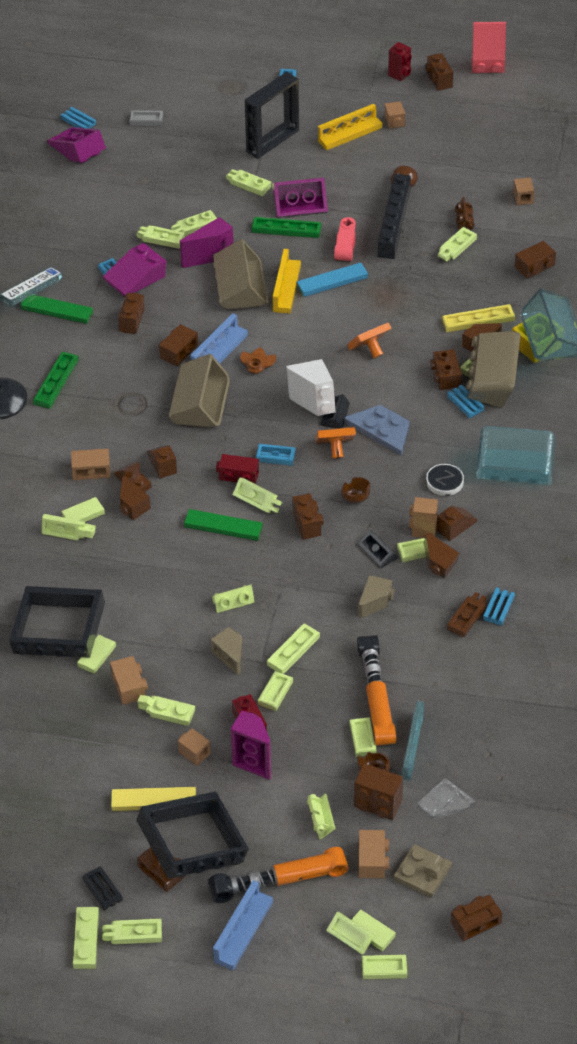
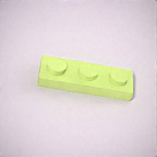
[267,623,320,674]
[73,907,99,969]

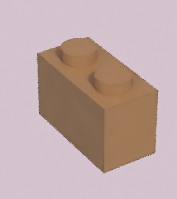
[71,449,111,480]
[409,497,438,538]
[110,656,148,705]
[359,830,389,878]

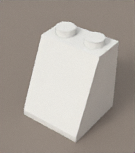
[286,359,335,416]

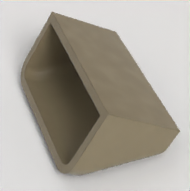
[213,239,268,310]
[466,331,520,408]
[168,354,230,428]

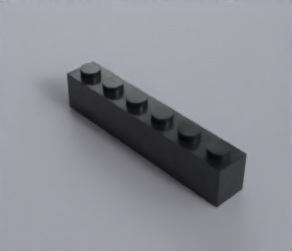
[378,174,411,259]

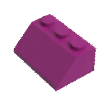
[272,177,328,217]
[231,710,271,780]

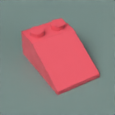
[471,22,506,73]

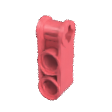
[334,217,356,262]

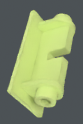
[212,585,255,613]
[307,794,336,840]

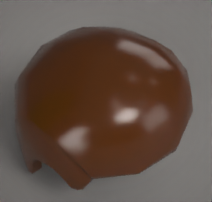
[391,165,418,187]
[341,477,371,504]
[357,752,390,772]

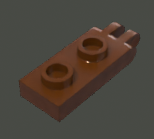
[447,592,487,638]

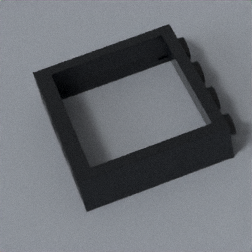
[244,72,299,159]
[9,586,105,658]
[136,791,249,879]

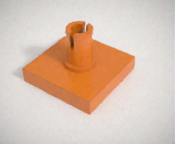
[347,322,392,359]
[315,427,356,459]

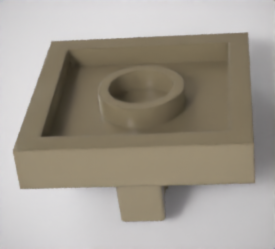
[394,844,452,898]

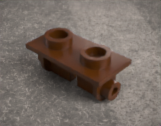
[455,197,475,231]

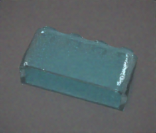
[521,288,577,361]
[476,426,556,485]

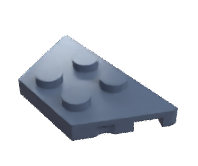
[344,405,410,455]

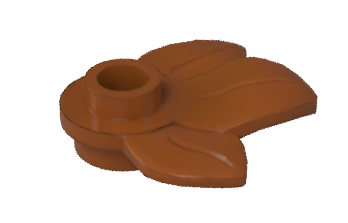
[240,347,276,374]

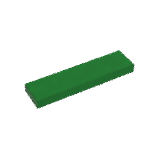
[251,217,322,238]
[21,293,93,324]
[33,352,79,409]
[184,509,263,541]

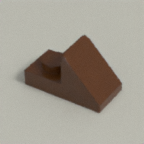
[114,462,152,492]

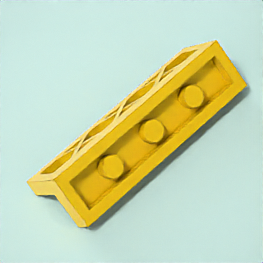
[318,104,382,151]
[273,249,301,314]

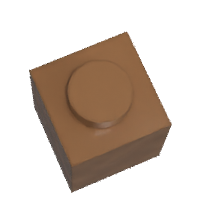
[384,101,405,129]
[513,177,534,205]
[178,728,211,766]

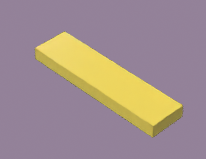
[442,304,515,332]
[111,787,196,811]

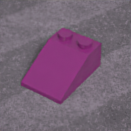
[47,127,106,163]
[180,217,234,268]
[103,243,166,297]

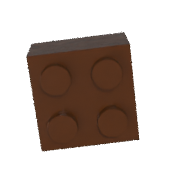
[354,763,403,820]

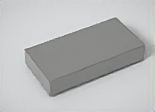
[129,111,163,126]

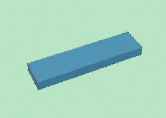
[297,263,368,297]

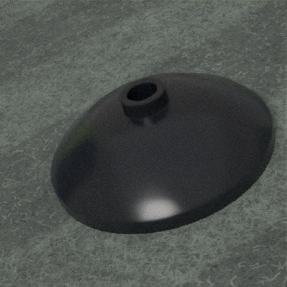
[0,377,27,419]

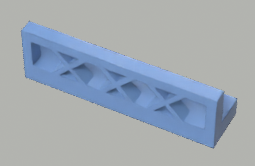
[190,313,248,364]
[213,880,273,970]

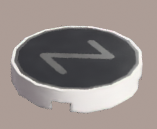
[426,464,464,496]

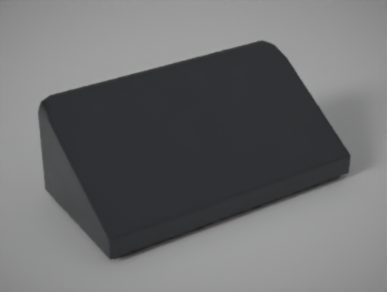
[321,394,350,429]
[357,529,399,568]

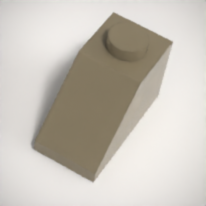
[358,575,395,618]
[211,627,243,675]

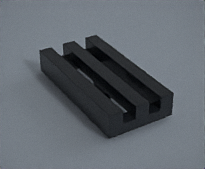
[82,866,123,911]

